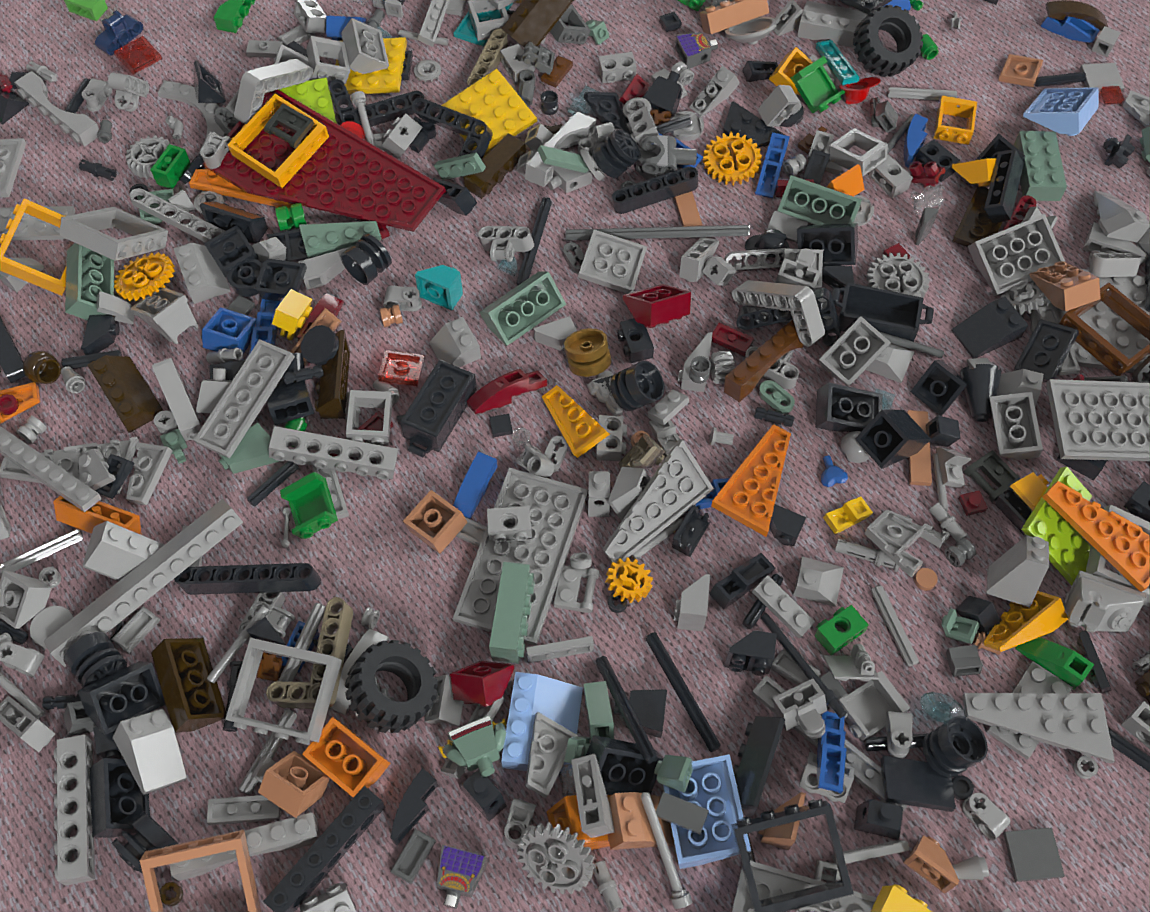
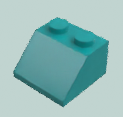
[415,265,463,311]

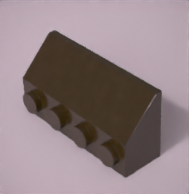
[502,0,574,47]
[315,330,350,419]
[87,355,164,433]
[151,638,226,733]

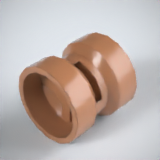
[379,304,403,327]

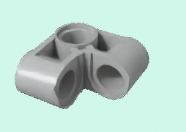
[577,122,615,155]
[504,798,537,850]

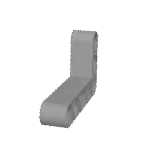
[234,59,313,124]
[732,280,825,346]

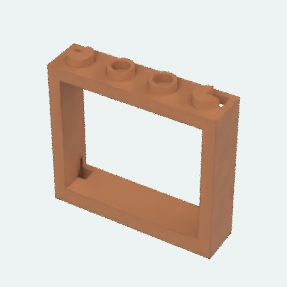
[140,830,261,912]

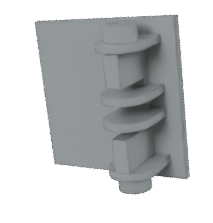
[823,644,879,681]

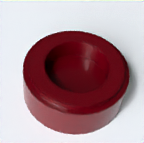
[0,394,19,415]

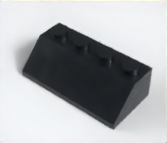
[733,716,785,818]

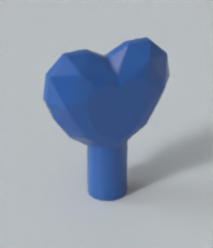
[821,455,848,487]

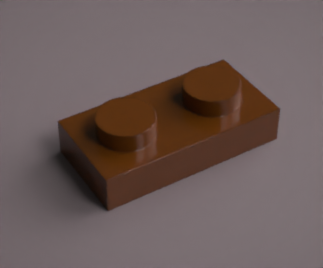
[541,55,573,88]

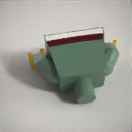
[438,715,507,777]

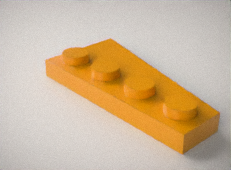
[541,385,610,458]

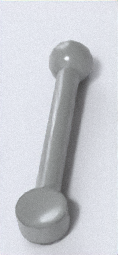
[281,507,292,548]

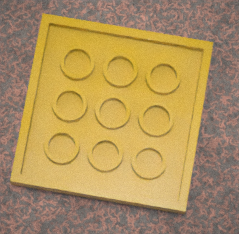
[335,37,407,95]
[442,69,537,158]

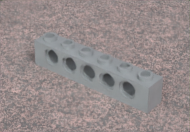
[269,426,398,480]
[54,735,95,886]

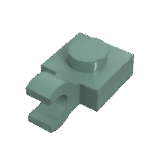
[160,428,188,464]

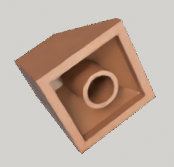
[758,792,806,850]
[904,835,959,894]

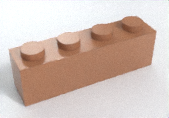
[700,0,769,34]

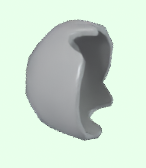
[841,431,870,463]

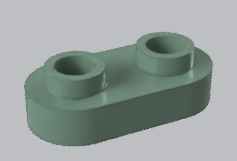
[759,380,795,414]

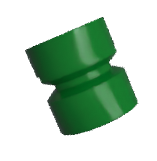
[275,203,306,231]

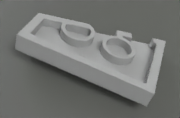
[126,442,173,505]
[525,712,577,798]

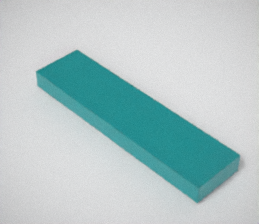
[815,40,859,85]

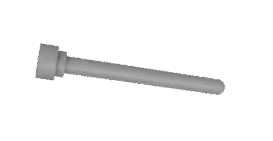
[351,91,375,146]
[641,792,692,909]

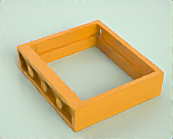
[227,94,329,188]
[0,198,67,296]

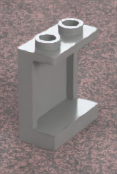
[837,671,910,742]

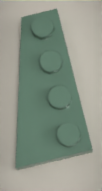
[299,221,381,258]

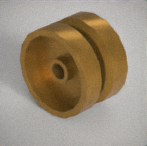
[564,328,611,377]

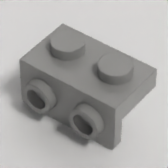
[300,883,357,912]

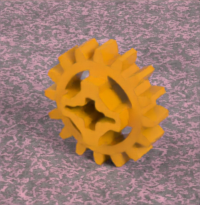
[605,557,653,603]

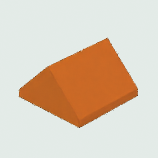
[827,164,865,197]

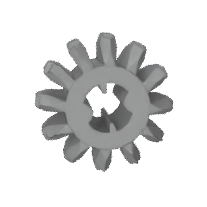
[710,351,735,385]

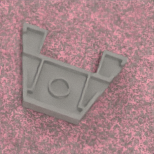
[865,509,950,577]

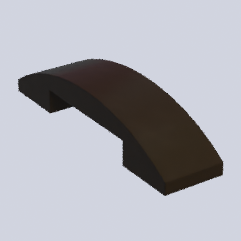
[1046,0,1108,31]

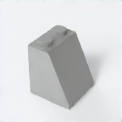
[986,535,1049,607]

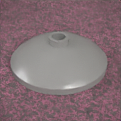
[725,17,776,45]

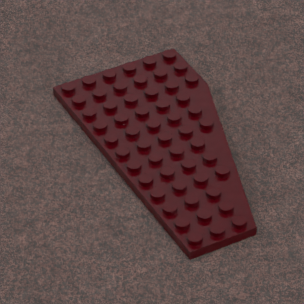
[203,90,446,232]

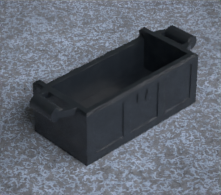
[832,282,934,342]
[400,359,477,458]

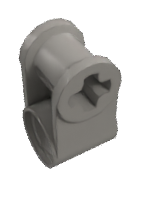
[82,78,112,112]
[200,131,231,169]
[383,285,422,312]
[515,443,554,478]
[0,642,45,677]
[886,711,913,758]
[962,793,1011,840]

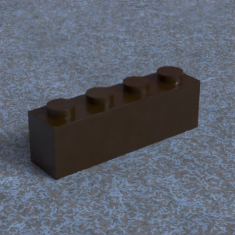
[464,133,526,199]

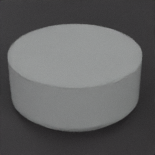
[570,552,592,569]

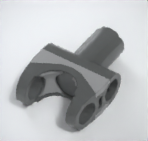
[642,135,697,175]

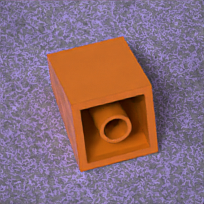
[546,795,611,850]

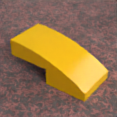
[823,496,873,534]

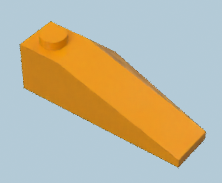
[983,591,1068,652]

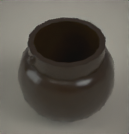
[23,350,61,384]

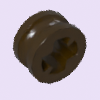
[159,882,184,906]

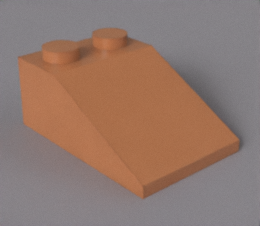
[608,792,675,850]

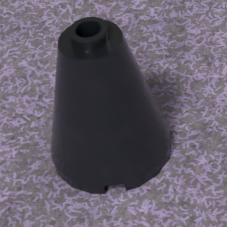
[960,364,1002,422]

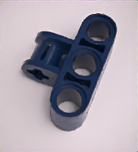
[95,10,143,56]

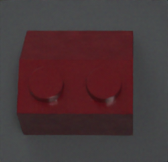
[450,660,514,707]

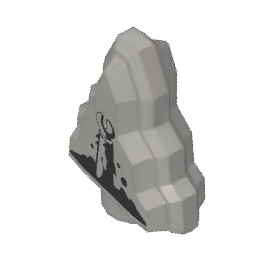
[587,371,623,416]

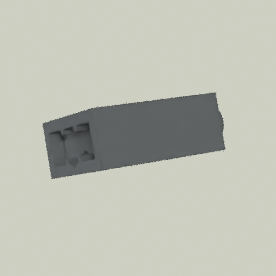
[550,5,591,44]

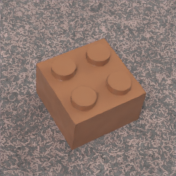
[403,490,468,554]
[258,751,330,818]

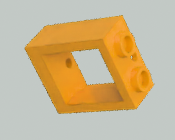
[933,96,977,145]

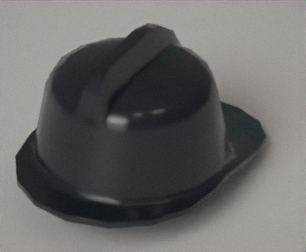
[744,229,790,258]

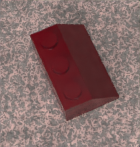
[623,284,691,328]

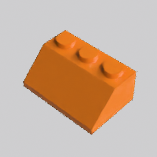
[302,717,391,798]

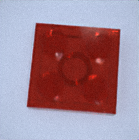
[114,36,162,75]
[378,350,425,386]

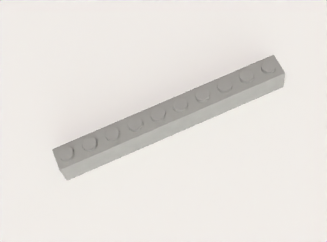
[44,499,243,667]

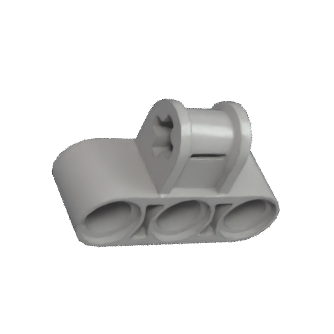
[108,72,149,112]
[478,226,534,262]
[1088,250,1142,277]
[745,347,799,389]
[238,592,295,645]

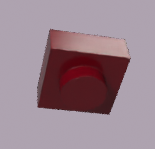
[958,490,988,516]

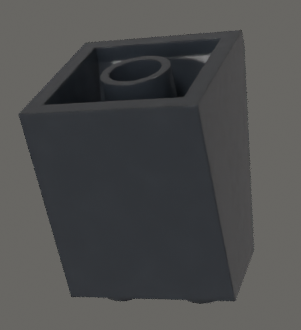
[855,410,931,469]

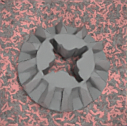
[414,60,441,83]
[623,97,651,118]
[194,191,224,215]

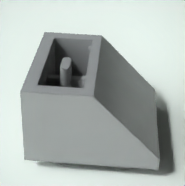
[608,467,651,521]

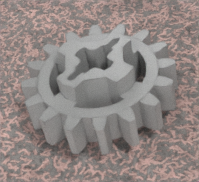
[1001,282,1046,315]

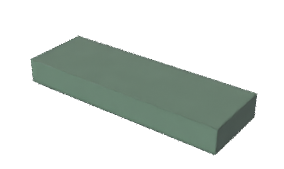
[537,145,589,173]

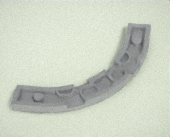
[158,80,226,154]

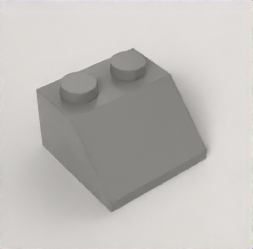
[429,317,481,367]
[673,574,710,632]

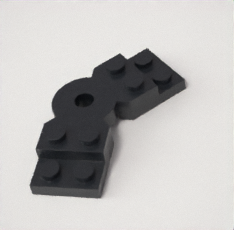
[204,225,307,302]

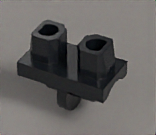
[1103,134,1135,168]

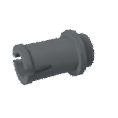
[97,120,112,143]

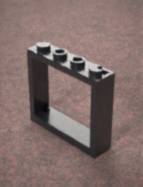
[731,799,854,912]

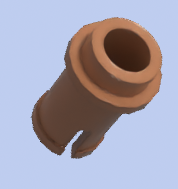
[973,632,1001,655]

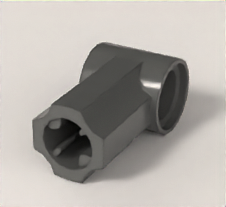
[518,70,536,107]

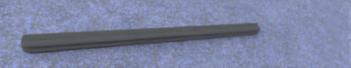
[565,225,750,241]

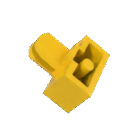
[272,289,313,341]

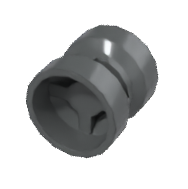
[689,356,711,384]
[945,538,976,567]

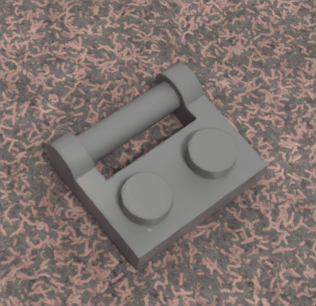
[554,566,600,613]

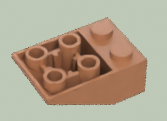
[1029,261,1100,312]

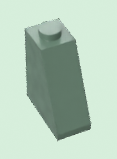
[218,422,279,474]
[583,681,614,742]

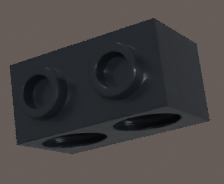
[915,139,960,182]

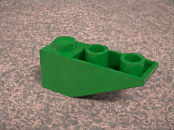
[213,0,255,33]
[1015,637,1094,690]

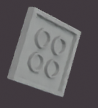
[578,230,647,294]

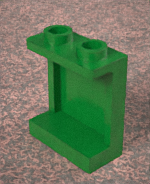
[791,56,845,113]
[280,472,338,539]

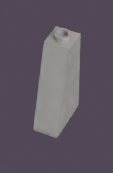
[152,358,202,442]

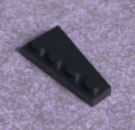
[583,92,638,145]

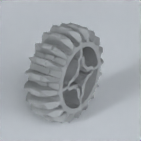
[125,135,174,180]

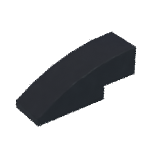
[709,553,775,610]
[390,768,438,846]

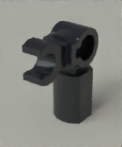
[410,117,436,153]

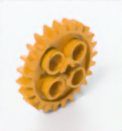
[703,132,762,186]
[114,252,175,301]

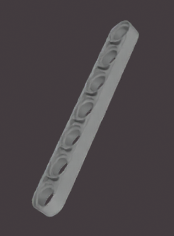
[130,188,225,242]

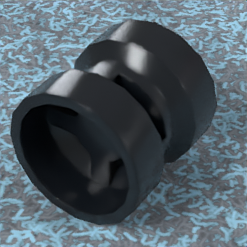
[541,90,558,115]

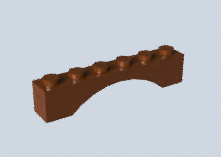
[724,320,805,402]

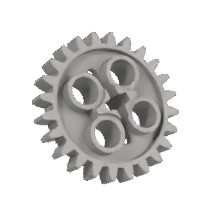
[866,253,930,298]
[517,822,595,895]

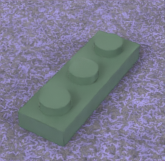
[434,152,486,180]

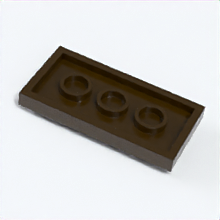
[952,187,1002,247]

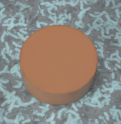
[914,568,938,591]

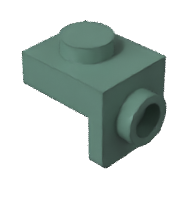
[586,20,610,45]
[941,608,980,644]

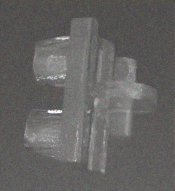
[910,184,944,215]

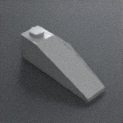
[1093,191,1150,243]

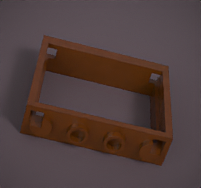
[1059,283,1150,376]

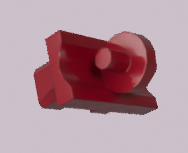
[909,161,946,190]

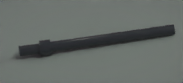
[761,613,847,718]

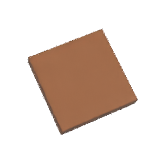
[999,54,1044,87]

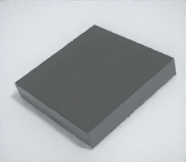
[1003,827,1065,882]

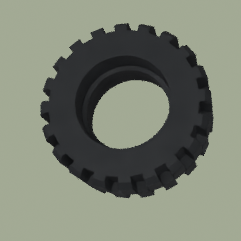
[853,5,923,77]
[345,640,438,733]

